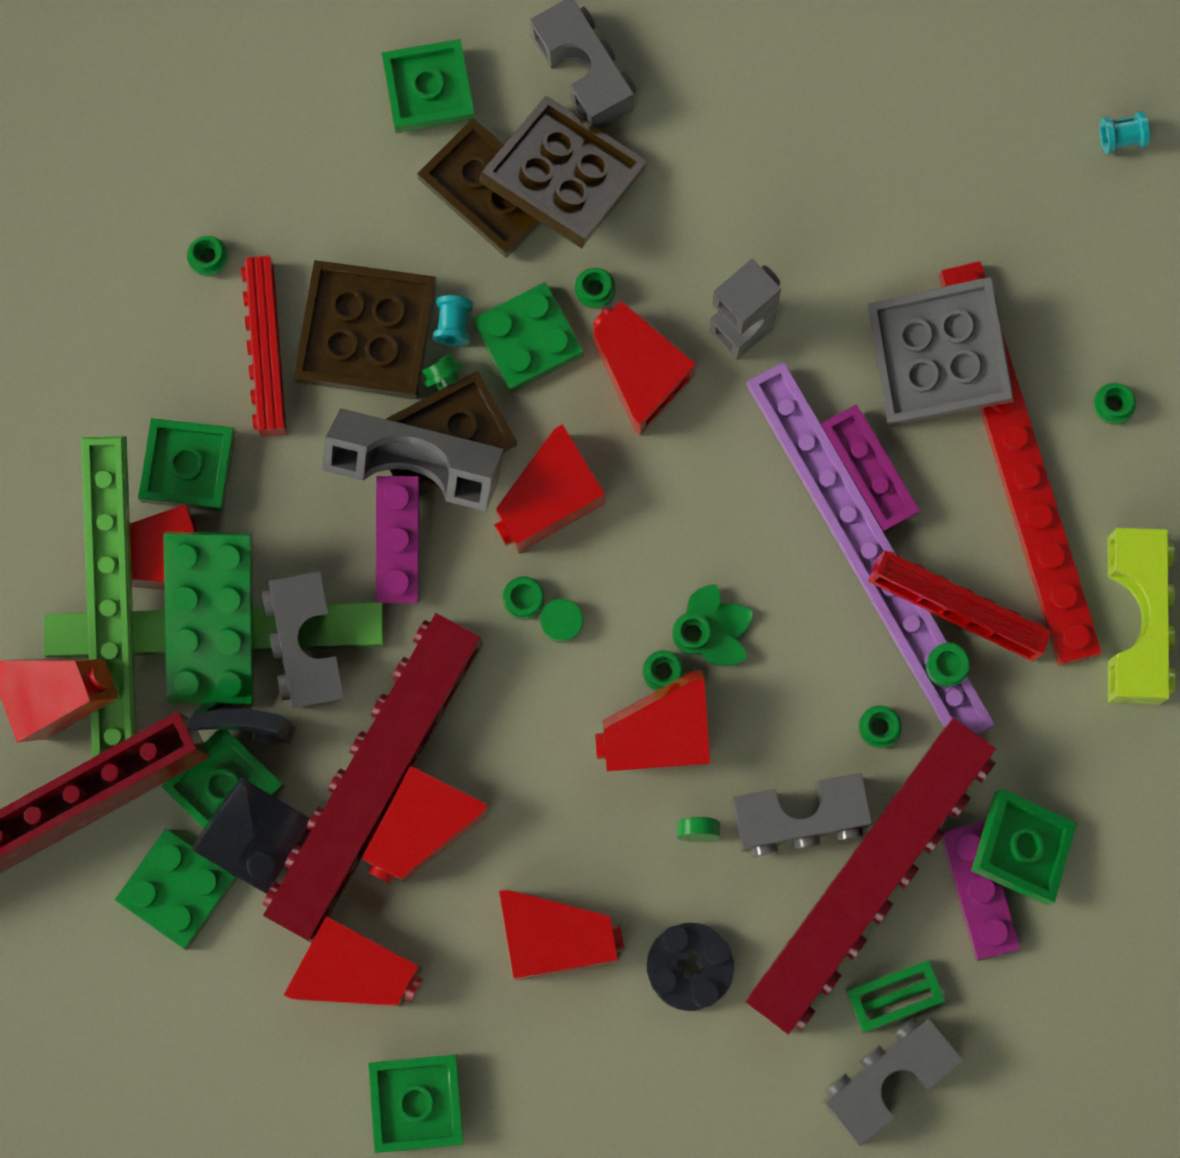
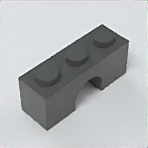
[530,0,636,129]
[709,258,781,360]
[262,572,344,708]
[731,773,872,857]
[822,1017,963,1146]

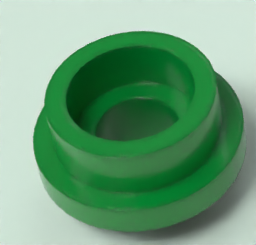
[187,236,229,277]
[574,268,616,309]
[422,354,463,390]
[1093,383,1136,425]
[642,650,685,691]
[858,705,902,749]

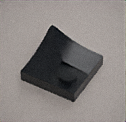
[187,702,295,747]
[191,777,310,894]

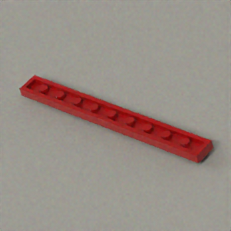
[939,260,1102,666]

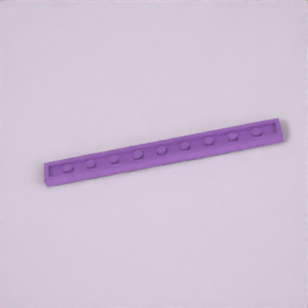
[747,362,995,735]

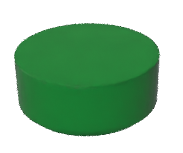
[502,576,545,620]
[540,599,583,643]
[926,643,971,688]
[677,817,720,842]

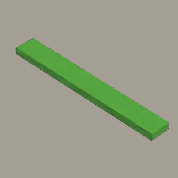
[81,436,137,758]
[44,602,384,658]

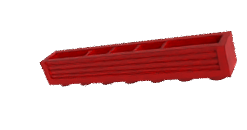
[241,255,287,437]
[868,550,1051,662]

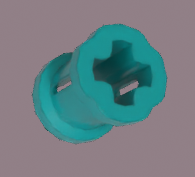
[1099,111,1150,154]
[432,295,473,346]

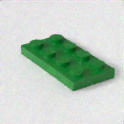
[164,532,254,704]

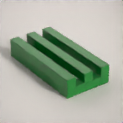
[846,960,945,1033]

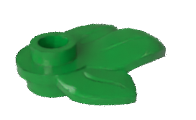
[672,584,753,667]

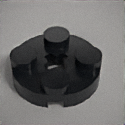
[646,922,734,1011]

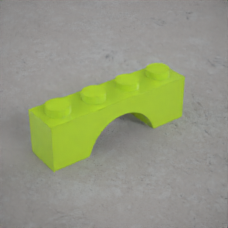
[1107,528,1176,705]

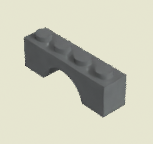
[322,408,504,511]

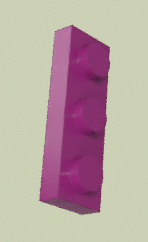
[820,404,920,533]
[376,476,420,603]
[941,822,1020,960]

